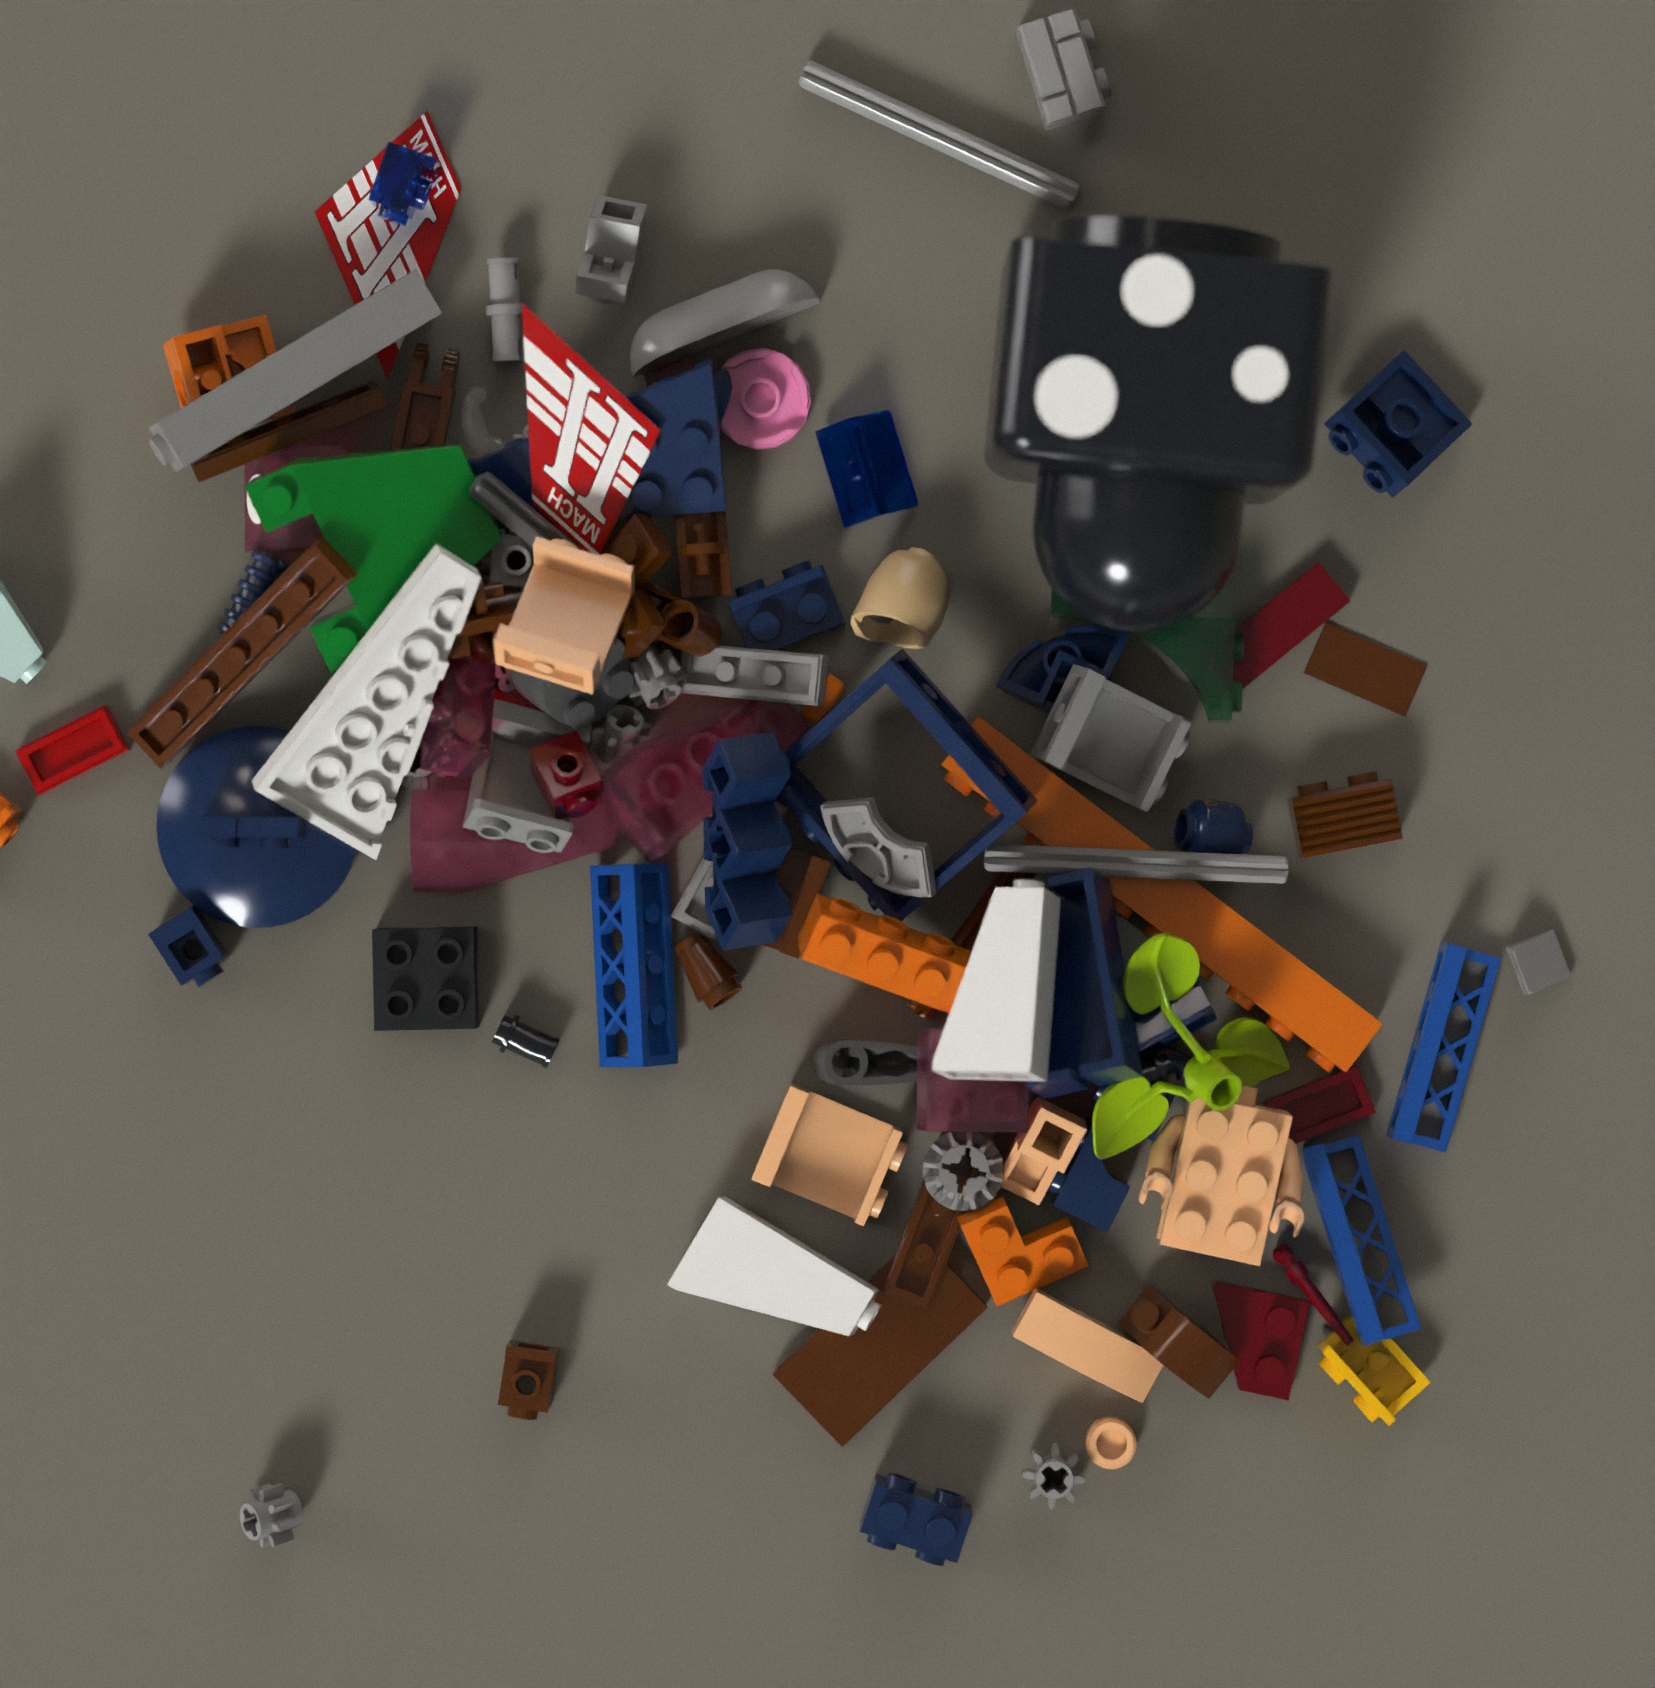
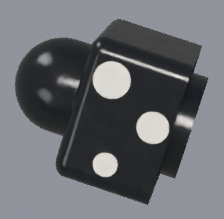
[984,216,1332,633]

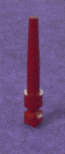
[1273,1244,1354,1346]

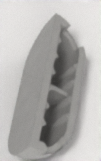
[629,269,820,378]

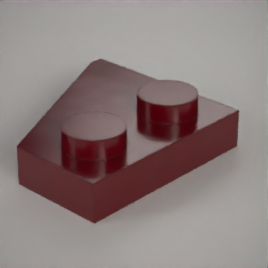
[1212,1279,1310,1401]

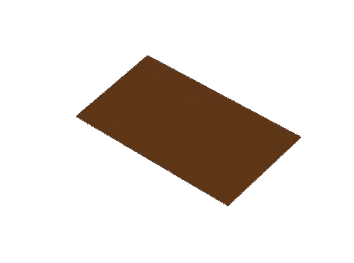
[1304,622,1427,717]

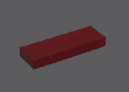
[1200,562,1350,697]

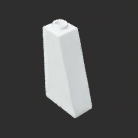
[932,879,1061,1081]
[667,1196,881,1336]

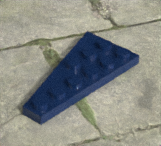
[468,358,727,529]

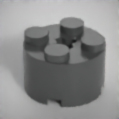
[511,637,633,730]

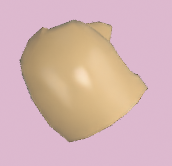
[850,547,950,649]

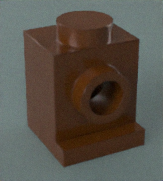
[498,1340,560,1420]

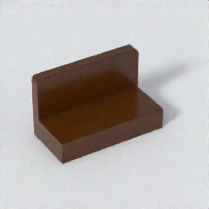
[762,848,831,959]

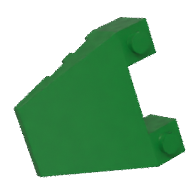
[244,444,503,674]

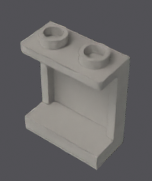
[1030,664,1192,812]
[463,699,593,853]

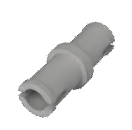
[486,258,525,362]

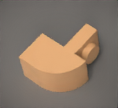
[1000,1097,1087,1205]

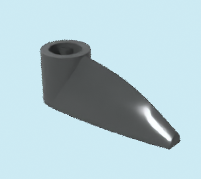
[812,1039,944,1085]

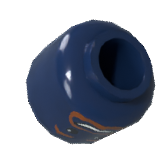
[1174,799,1253,854]

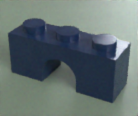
[1048,1084,1175,1232]

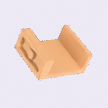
[494,536,635,695]
[751,1083,908,1226]

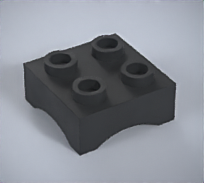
[372,926,479,1031]

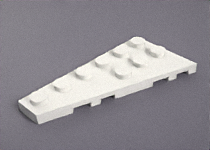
[251,544,481,860]

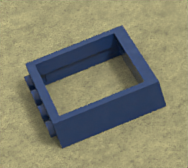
[776,648,1038,921]

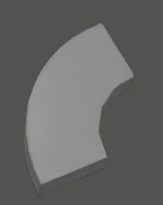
[820,798,937,897]

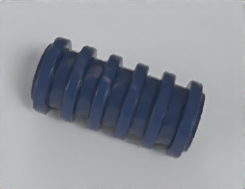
[217,550,291,634]

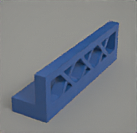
[590,862,678,1067]
[1386,942,1501,1153]
[1301,1135,1421,1347]

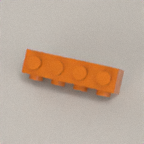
[798,893,972,1013]

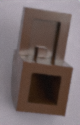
[1117,1285,1241,1399]

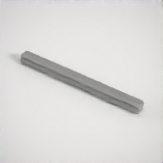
[799,61,1079,209]
[984,844,1289,884]

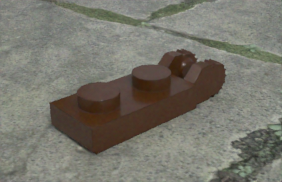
[390,343,460,451]

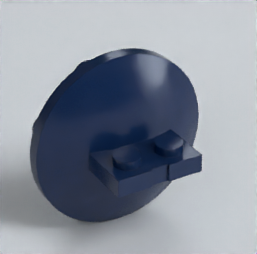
[156,726,357,928]

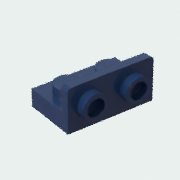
[728,560,845,651]

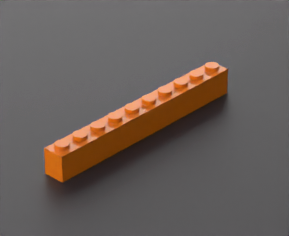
[940,716,1383,1073]

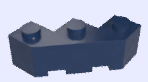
[702,732,793,951]

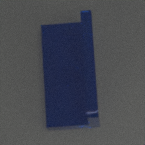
[815,410,918,528]

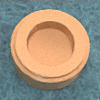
[1085,1416,1137,1469]

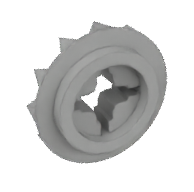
[923,1130,1004,1211]

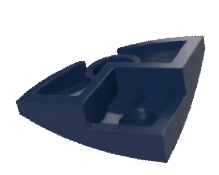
[996,625,1129,714]

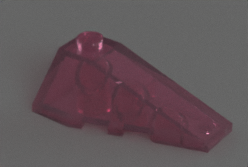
[599,700,810,863]
[409,790,618,892]

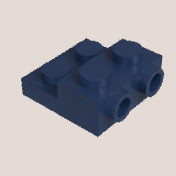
[1324,350,1472,498]

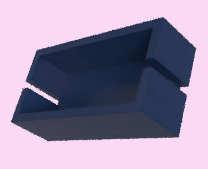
[1011,867,1143,1098]

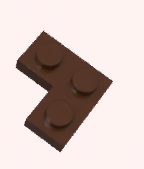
[600,514,672,658]

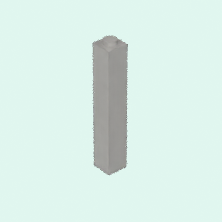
[149,269,442,472]

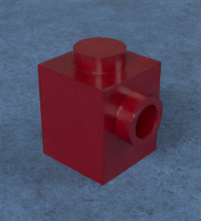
[530,730,602,820]

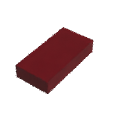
[1262,1065,1376,1144]

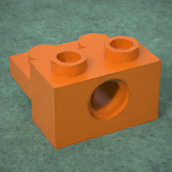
[162,314,294,423]

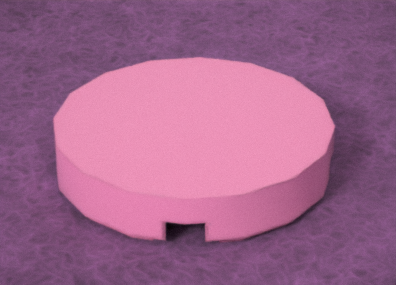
[720,348,811,450]

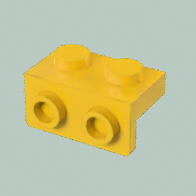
[1316,1314,1431,1426]

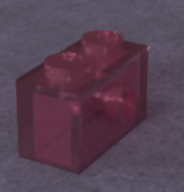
[420,656,496,780]

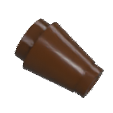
[674,932,743,1010]

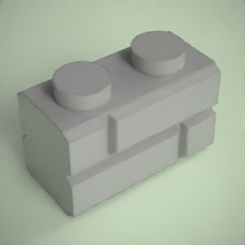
[1016,9,1111,130]

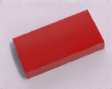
[15,705,130,795]

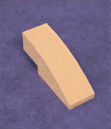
[1011,1287,1163,1403]

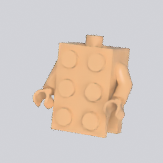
[1138,1084,1304,1266]

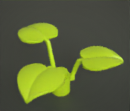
[1092,932,1290,1160]

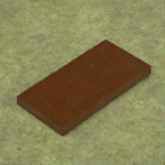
[772,1255,988,1447]

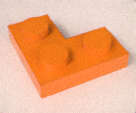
[957,1197,1089,1307]

